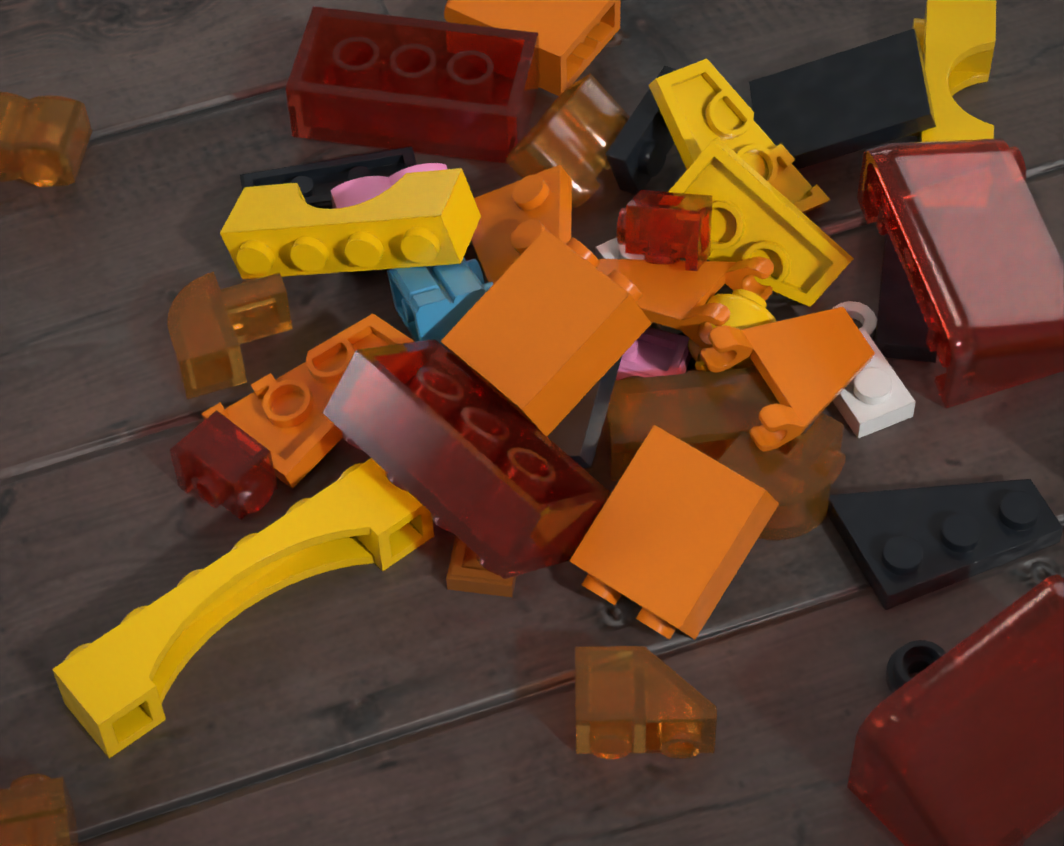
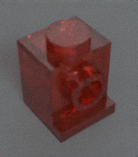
[617,190,712,271]
[170,410,278,520]

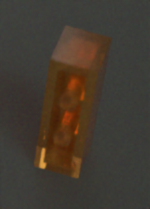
[603,365,805,481]

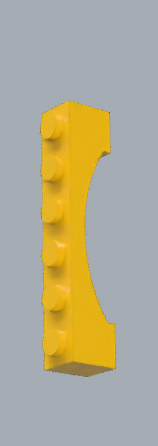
[52,451,434,759]

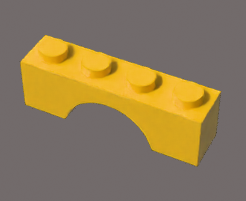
[905,0,996,209]
[220,168,481,279]

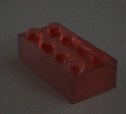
[285,6,540,165]
[323,339,611,579]

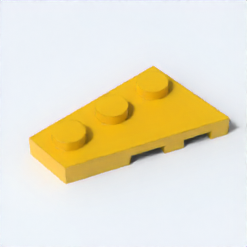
[648,59,830,214]
[636,137,854,307]

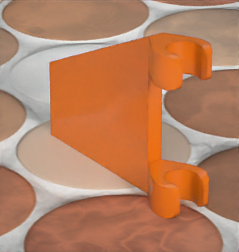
[597,256,774,349]
[699,307,875,452]

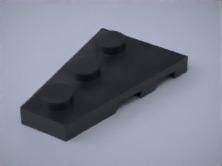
[824,479,1064,610]

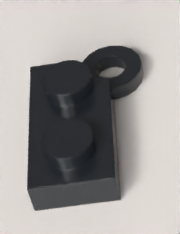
[605,66,677,196]

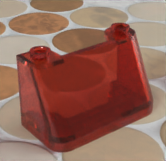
[857,138,1064,408]
[847,574,1064,846]

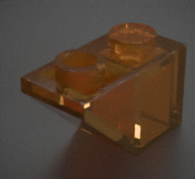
[575,646,717,759]

